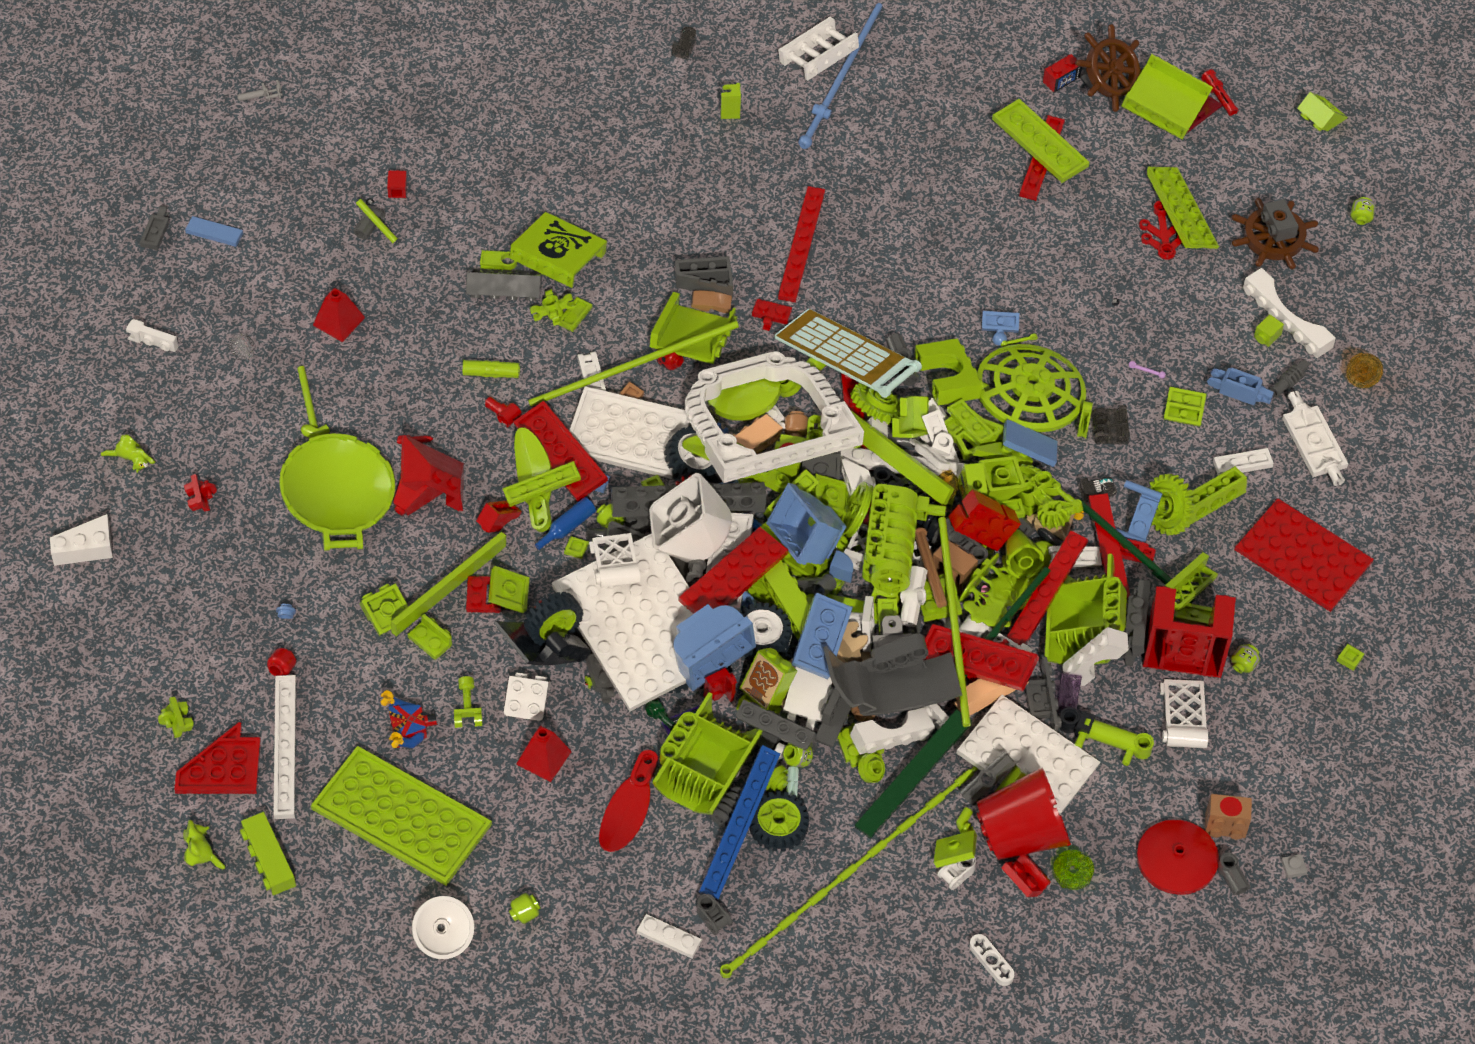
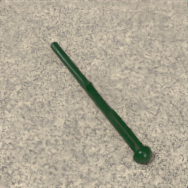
[1080,499,1195,604]
[965,567,1051,678]

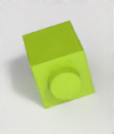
[1254,314,1284,347]

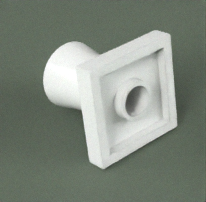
[848,596,875,652]

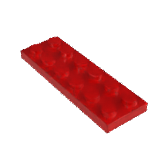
[513,401,608,502]
[679,527,788,614]
[924,624,1039,691]

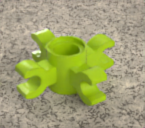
[530,289,576,326]

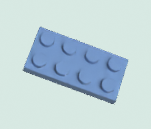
[791,592,853,679]

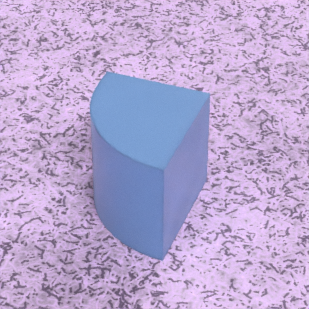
[829,550,853,583]

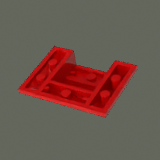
[401,435,464,511]

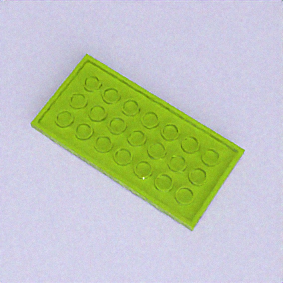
[311,746,492,886]

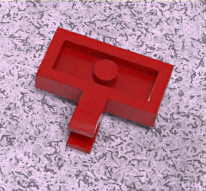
[752,299,792,331]

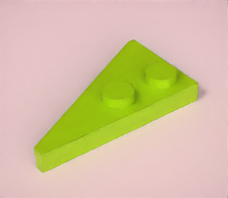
[973,441,1033,466]

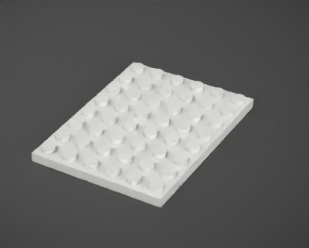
[552,534,723,712]

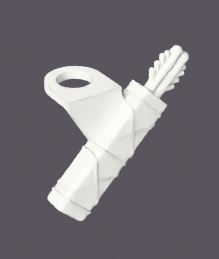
[909,432,954,471]

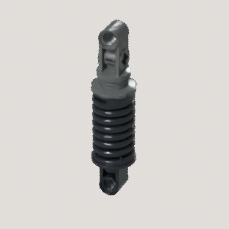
[873,467,988,569]

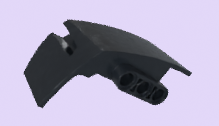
[493,620,593,665]

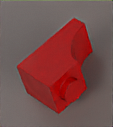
[476,500,522,533]

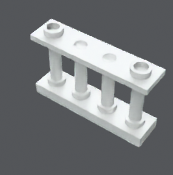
[778,17,859,81]

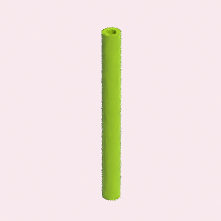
[297,366,318,428]

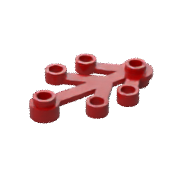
[1139,201,1183,260]

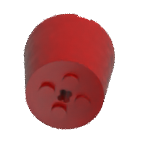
[977,767,1071,860]

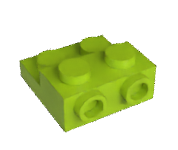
[810,474,850,517]
[920,574,962,622]
[359,583,408,636]

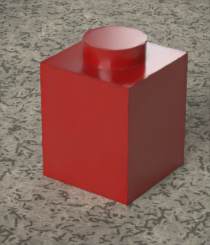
[387,170,407,198]

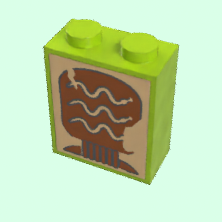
[739,648,798,711]

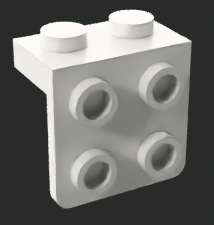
[504,672,551,721]

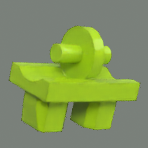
[158,697,194,738]

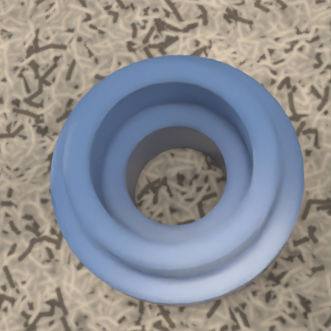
[276,604,296,619]

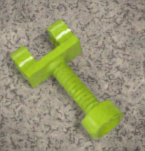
[454,676,482,728]

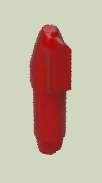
[397,435,433,445]

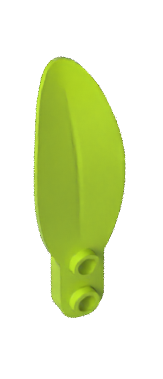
[514,428,552,532]
[682,436,790,493]

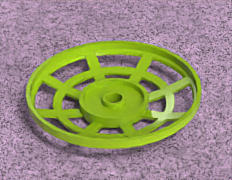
[977,344,1086,432]

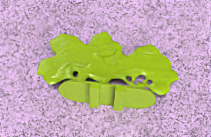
[959,553,1038,627]

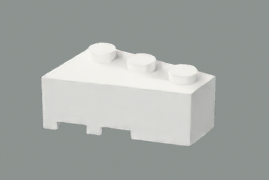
[50,514,113,566]

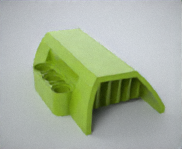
[1045,553,1127,665]
[653,692,764,815]

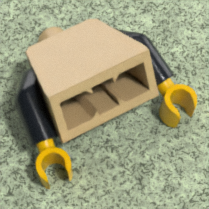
[1027,499,1084,546]

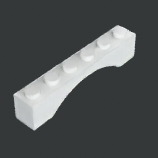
[1243,268,1336,358]

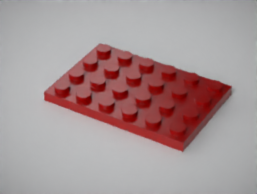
[1235,499,1374,612]

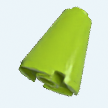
[1006,529,1044,578]

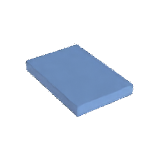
[1003,419,1058,467]

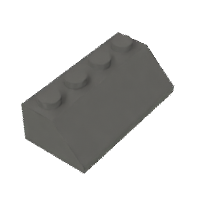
[466,268,543,301]

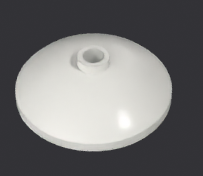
[412,896,474,959]

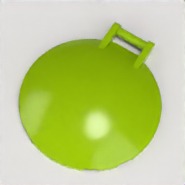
[279,433,395,551]

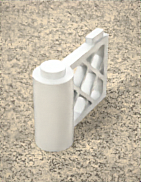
[589,533,640,588]

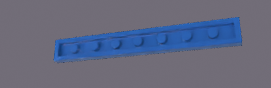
[698,745,780,901]

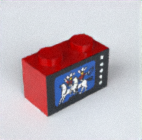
[1043,54,1082,93]

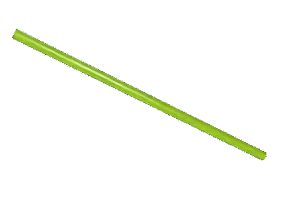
[528,321,739,407]
[938,517,971,727]

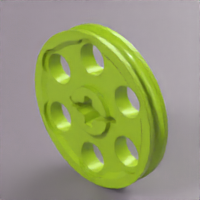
[841,481,873,538]

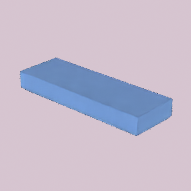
[185,216,243,247]

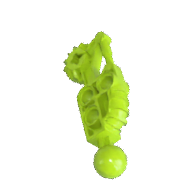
[985,458,1083,530]

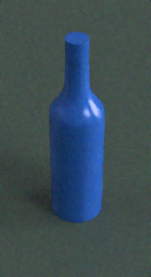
[535,497,596,550]

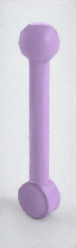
[1129,361,1166,378]

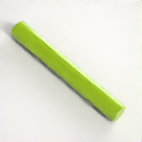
[356,199,398,244]

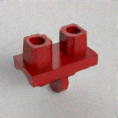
[184,474,217,512]

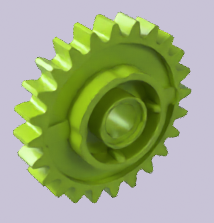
[850,383,900,425]
[1149,474,1196,536]

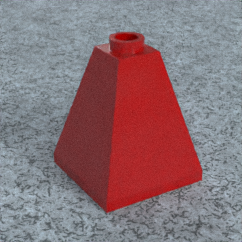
[313,288,365,342]
[393,479,443,516]
[516,726,572,782]

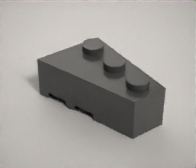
[675,256,733,299]

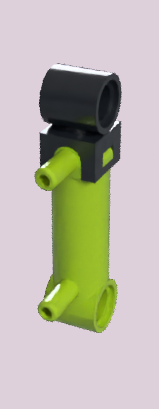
[1059,707,1154,766]

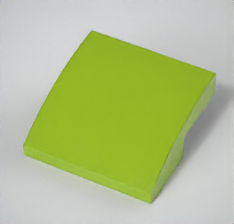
[1163,387,1206,427]

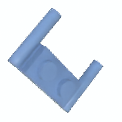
[1116,480,1163,543]

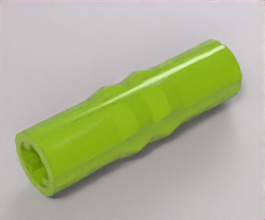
[462,360,520,378]

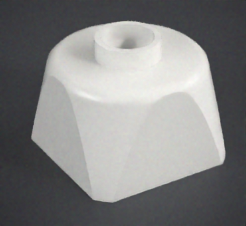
[649,473,732,563]

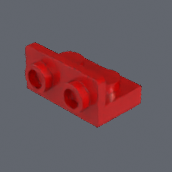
[703,668,737,702]
[1001,854,1051,897]

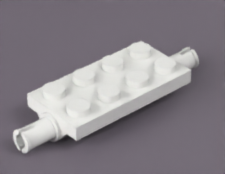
[1282,391,1348,486]

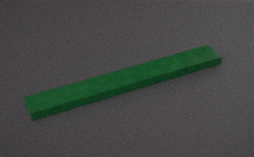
[855,709,972,839]

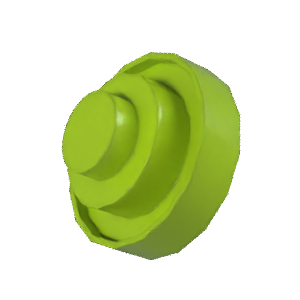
[780,379,801,397]
[858,753,885,783]
[766,765,788,792]

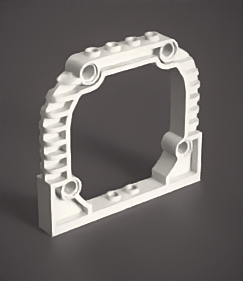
[685,351,864,483]

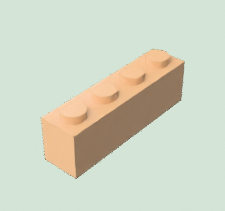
[733,414,783,454]

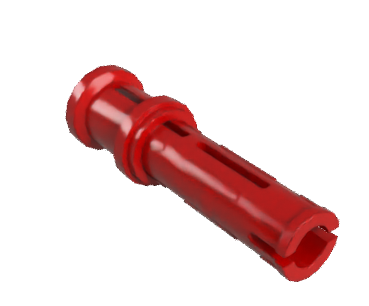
[1201,69,1239,116]

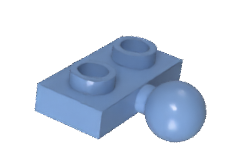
[982,311,1020,346]

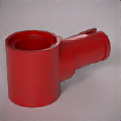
[485,397,522,428]

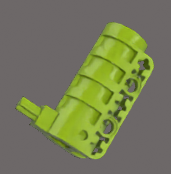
[862,484,946,593]

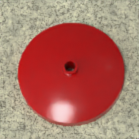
[1137,820,1219,895]

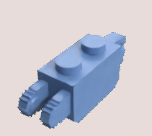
[1207,368,1274,405]

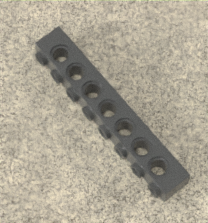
[611,482,767,517]

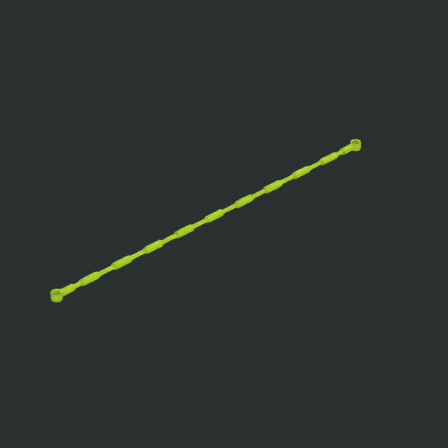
[720,766,978,978]

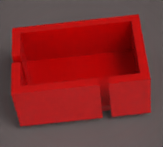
[948,489,1021,551]

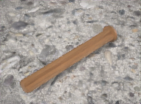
[915,528,947,608]

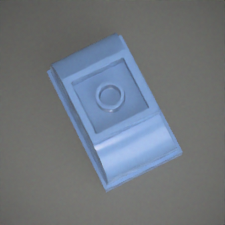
[766,483,847,565]
[673,604,756,691]

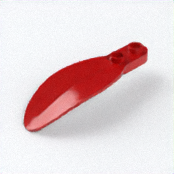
[599,750,658,852]

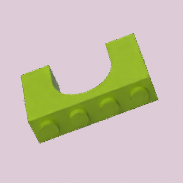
[915,338,983,406]

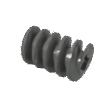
[710,785,743,828]

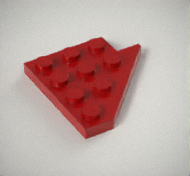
[174,722,261,794]

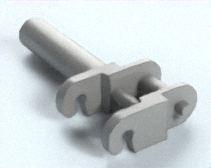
[237,80,282,101]

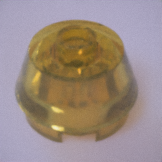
[1346,353,1383,388]

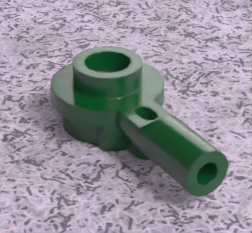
[645,700,676,730]

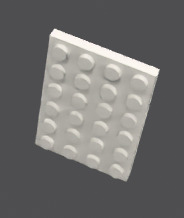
[569,386,691,479]
[956,695,1100,815]

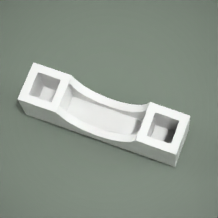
[1063,627,1129,686]
[850,707,935,754]

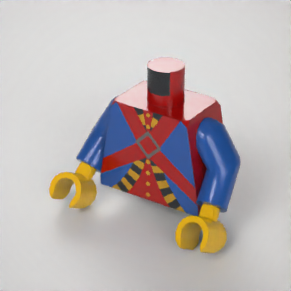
[381,690,437,749]

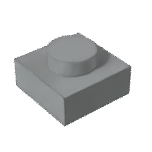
[1281,854,1308,878]

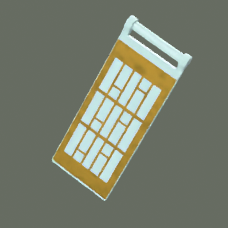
[775,309,922,398]

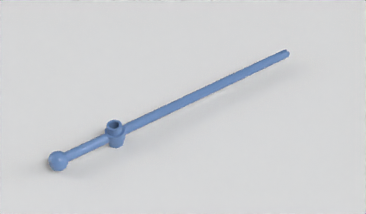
[798,3,882,149]

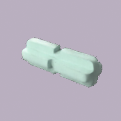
[787,766,799,797]

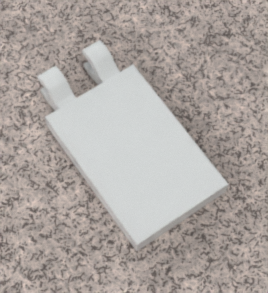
[783,667,832,730]

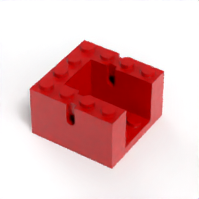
[1143,586,1236,678]

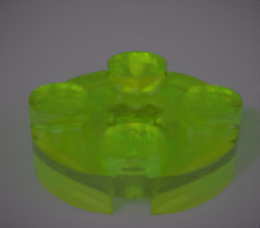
[1053,850,1094,890]

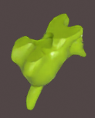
[101,434,155,473]
[183,820,226,869]

